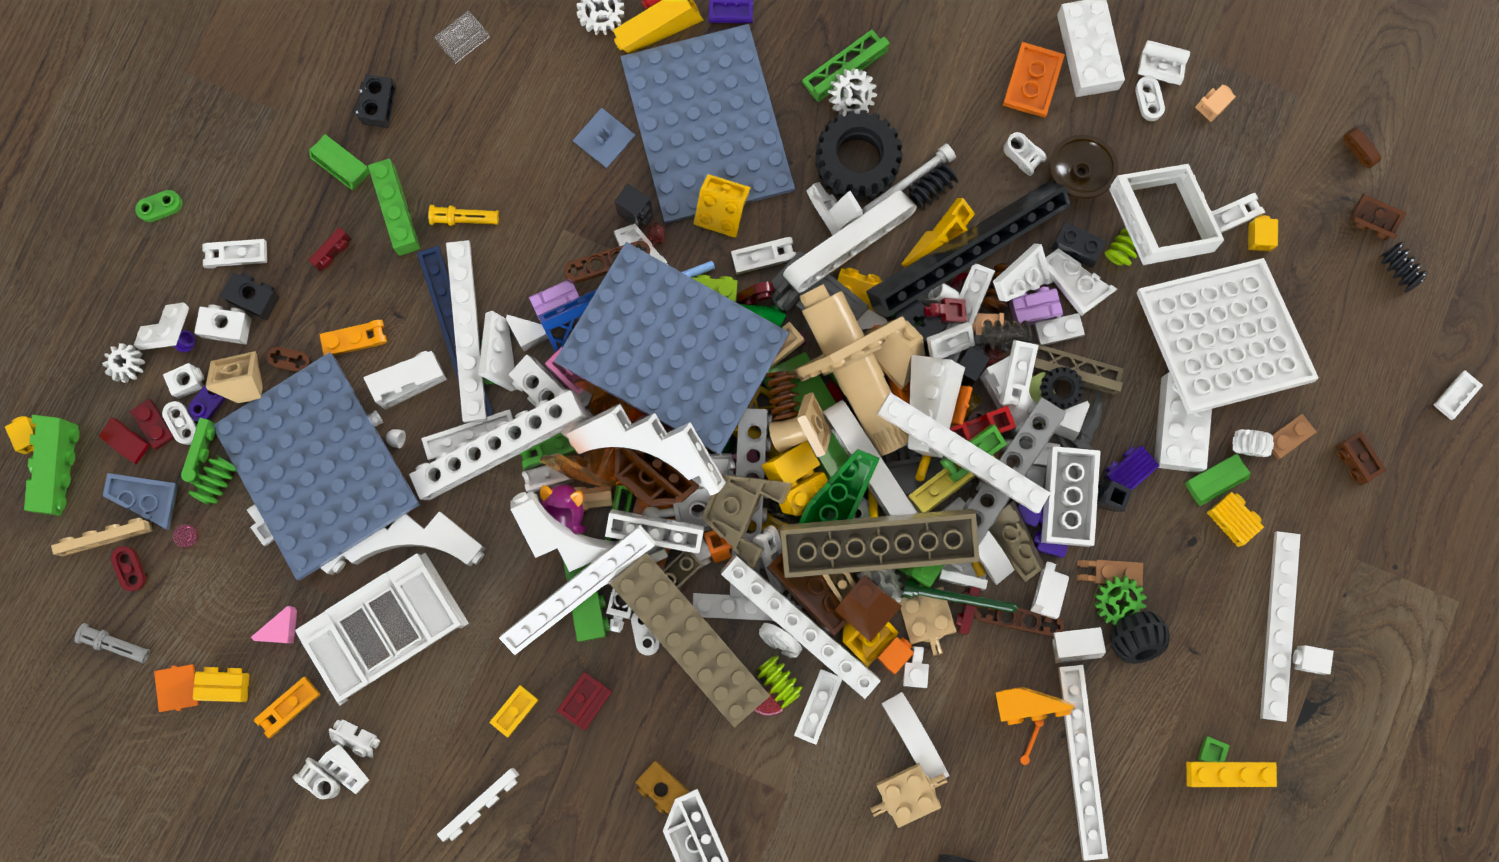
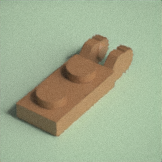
[1077,560,1143,586]

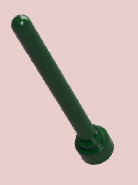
[903,579,1018,613]

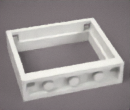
[1109,164,1224,265]

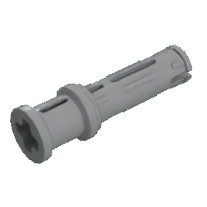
[75,623,150,664]

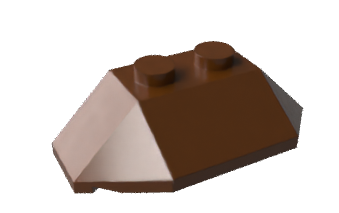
[615,447,699,507]

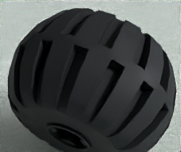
[1110,611,1170,664]

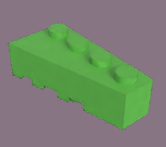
[24,415,80,516]

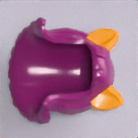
[539,485,586,534]

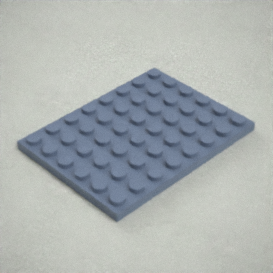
[620,24,795,224]
[555,242,790,455]
[212,352,420,581]

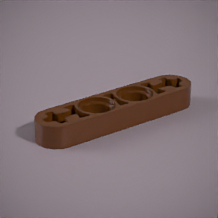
[564,241,650,284]
[974,606,1064,637]

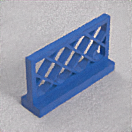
[538,289,597,352]

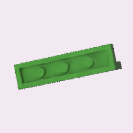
[802,30,890,102]

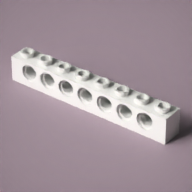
[409,389,589,501]
[720,554,880,699]

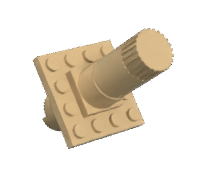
[789,284,909,457]

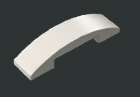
[941,497,1014,585]
[881,692,949,779]

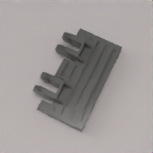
[771,251,869,330]
[881,447,972,497]

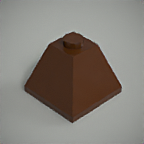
[835,574,902,642]

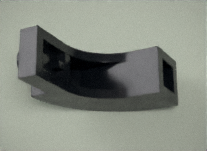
[1044,481,1132,512]

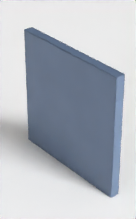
[573,108,636,168]

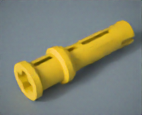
[428,205,499,226]

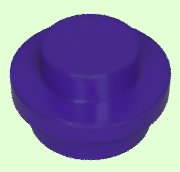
[174,330,195,353]

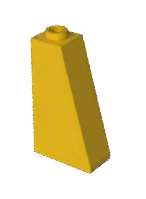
[613,0,703,54]

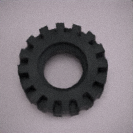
[1040,367,1084,409]

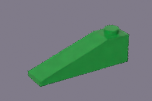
[798,449,880,524]

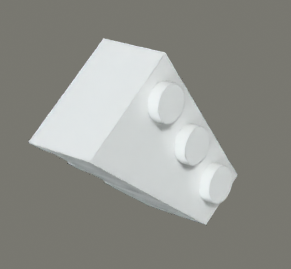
[363,351,447,410]
[979,356,1040,437]

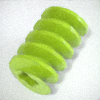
[1105,228,1153,266]
[755,655,803,709]

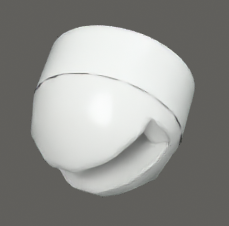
[386,429,406,449]

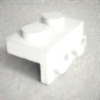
[1138,40,1190,85]

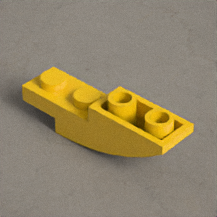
[902,198,975,268]

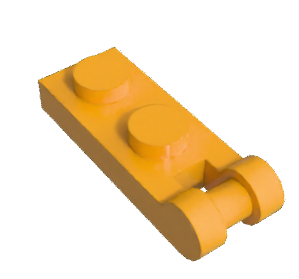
[320,320,387,356]
[254,677,321,739]

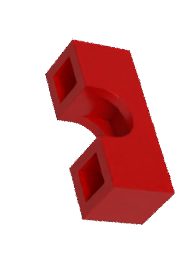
[950,406,1016,441]

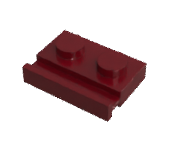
[557,672,613,731]

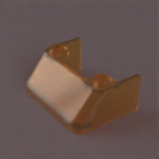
[539,378,644,487]

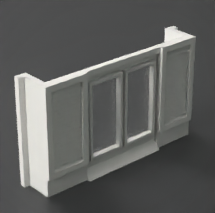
[295,553,469,706]

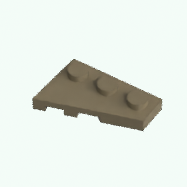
[989,500,1045,582]

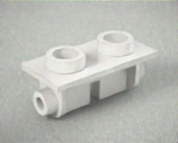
[329,720,380,758]

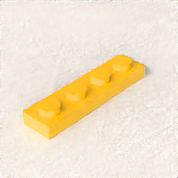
[1186,762,1277,787]

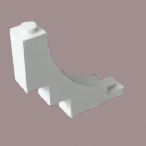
[567,404,726,495]
[510,491,668,585]
[321,511,486,575]

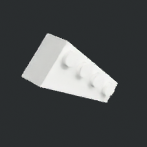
[908,355,965,458]

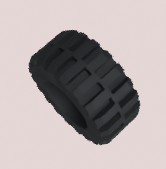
[815,110,903,202]

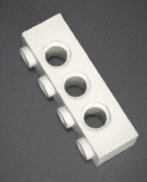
[508,355,594,439]
[605,509,705,554]

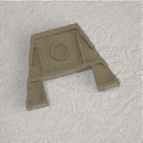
[701,474,793,569]

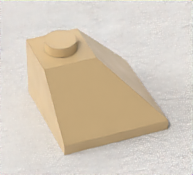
[873,321,925,390]
[206,351,263,403]

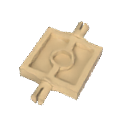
[899,587,956,656]
[870,763,948,828]

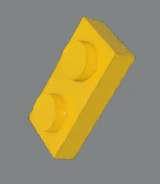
[489,685,539,738]

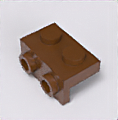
[1350,194,1406,240]
[1335,431,1387,485]

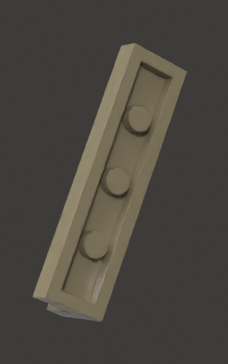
[1033,343,1124,396]

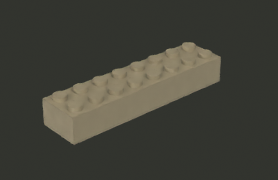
[780,509,980,578]
[609,552,770,728]

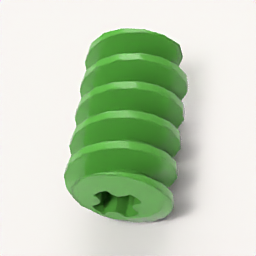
[188,454,237,506]

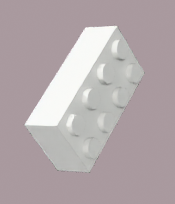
[1057,0,1125,97]
[1154,372,1212,473]
[1041,446,1100,547]

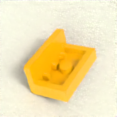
[837,268,882,312]

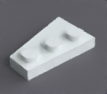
[993,243,1053,301]
[478,311,518,391]

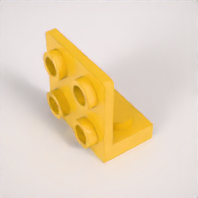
[694,174,751,237]

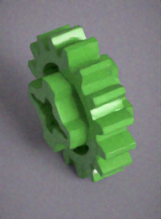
[1094,575,1147,625]

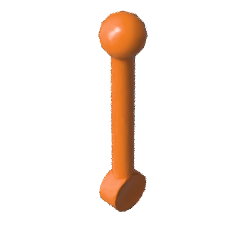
[1020,719,1044,765]

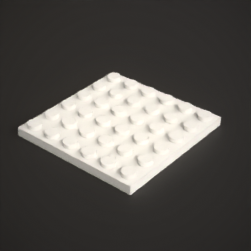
[1137,258,1319,415]

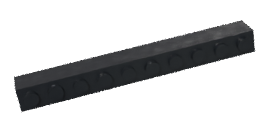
[866,181,1071,317]

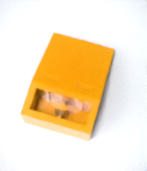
[996,687,1076,725]

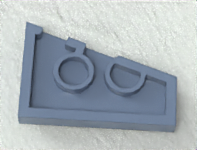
[103,473,179,530]

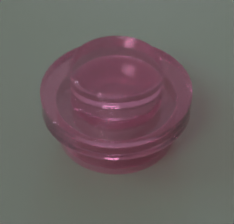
[173,524,198,548]

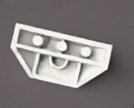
[663,789,729,862]

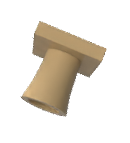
[769,392,832,457]

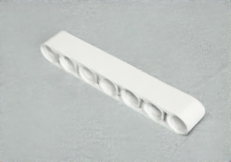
[783,190,917,293]
[823,400,917,516]

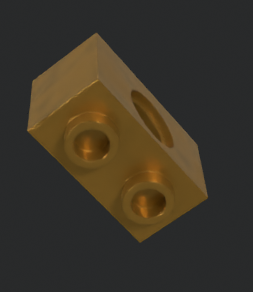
[635,760,690,815]

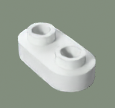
[1135,76,1165,121]
[162,401,197,445]
[631,613,660,656]

